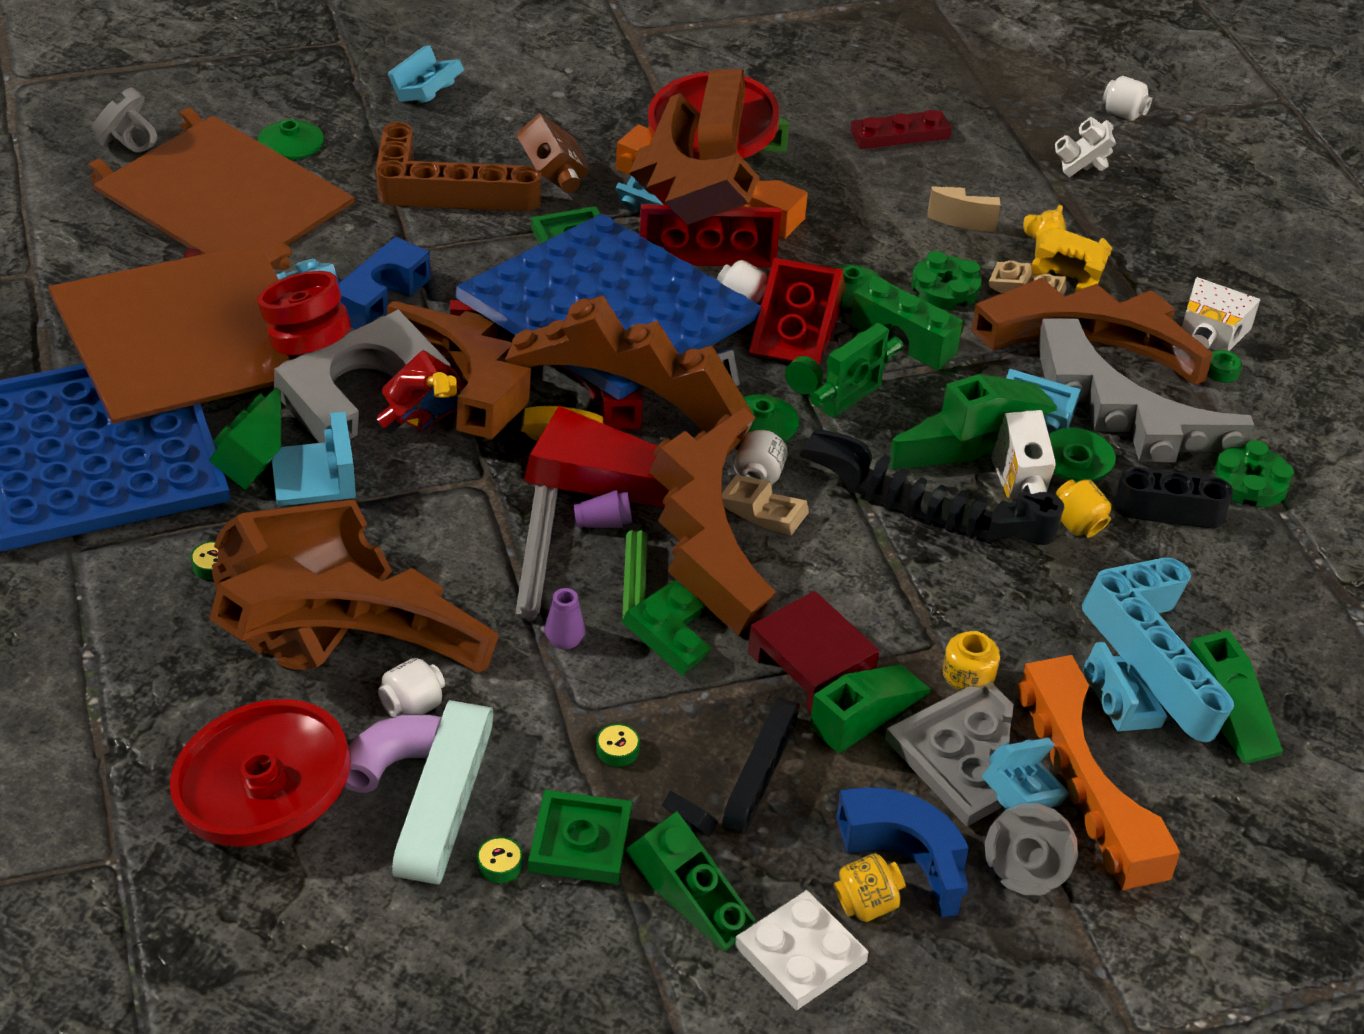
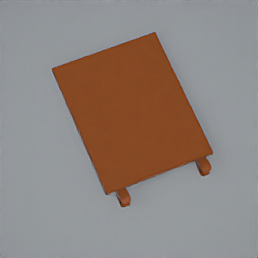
[88,107,355,254]
[48,243,306,424]

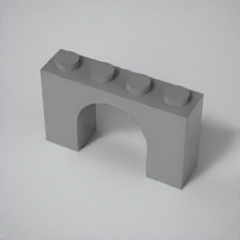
[274,309,451,443]

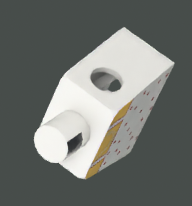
[1182,277,1260,351]
[991,410,1055,500]

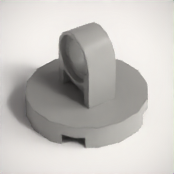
[89,87,157,152]
[985,803,1078,895]

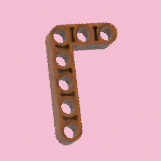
[698,68,745,207]
[376,122,541,211]

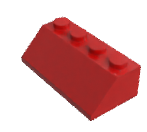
[639,204,781,268]

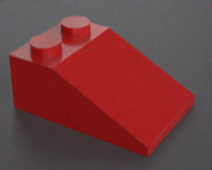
[749,258,846,365]

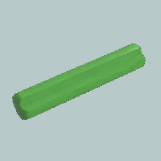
[622,530,647,620]

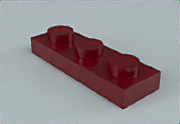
[850,110,952,149]

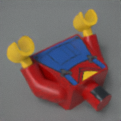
[376,350,465,434]

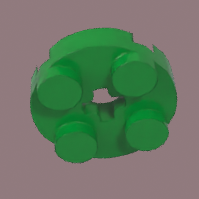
[911,251,982,309]
[1215,440,1294,507]

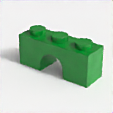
[850,276,963,371]

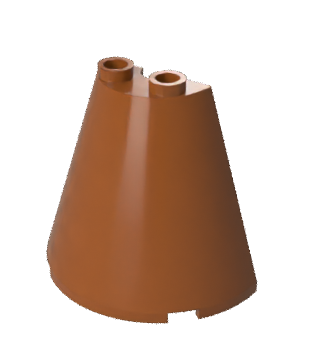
[212,499,392,670]

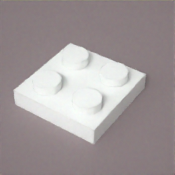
[735,890,869,1011]

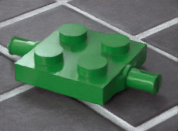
[809,323,904,419]

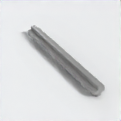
[516,485,558,621]

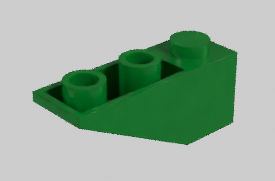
[941,374,1057,442]
[208,387,281,490]
[889,412,1000,470]
[1189,630,1283,765]
[809,664,930,754]
[625,811,757,952]

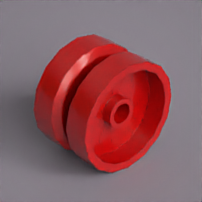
[257,271,351,355]

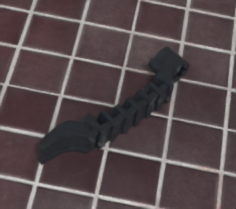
[799,430,1064,545]

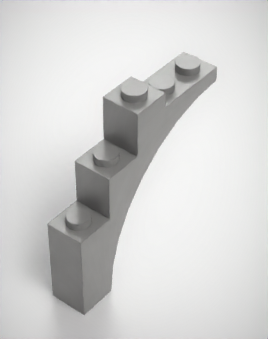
[1037,318,1254,462]

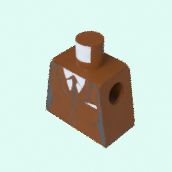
[516,113,590,193]

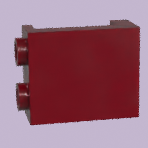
[748,591,880,713]

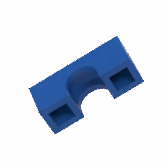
[339,237,431,329]

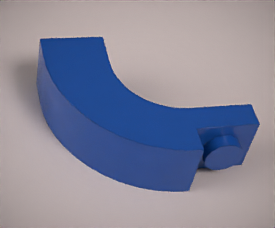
[836,787,969,917]

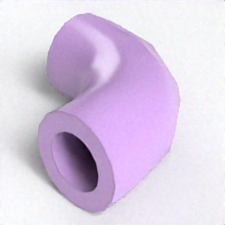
[344,715,442,793]

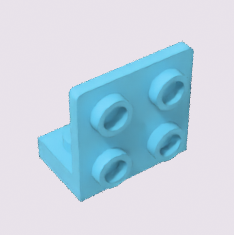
[272,411,356,506]

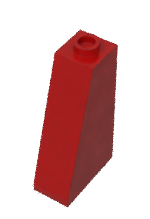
[524,406,669,508]

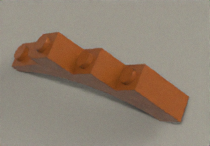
[629,93,760,225]
[971,278,1213,385]
[505,295,752,433]
[387,301,531,439]
[649,407,776,636]
[209,555,499,674]

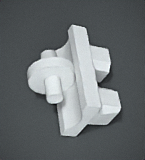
[1055,117,1116,177]

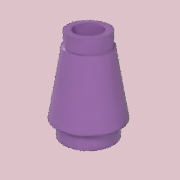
[574,490,633,528]
[544,588,586,649]

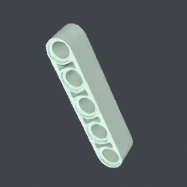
[392,700,493,885]

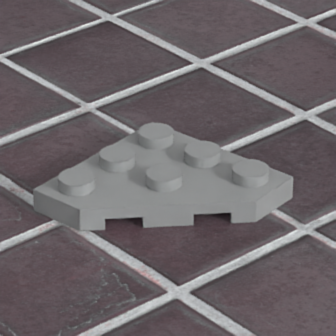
[885,681,1014,827]

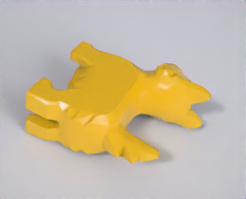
[1023,204,1112,292]

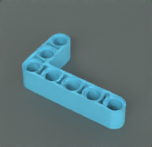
[1082,558,1234,742]

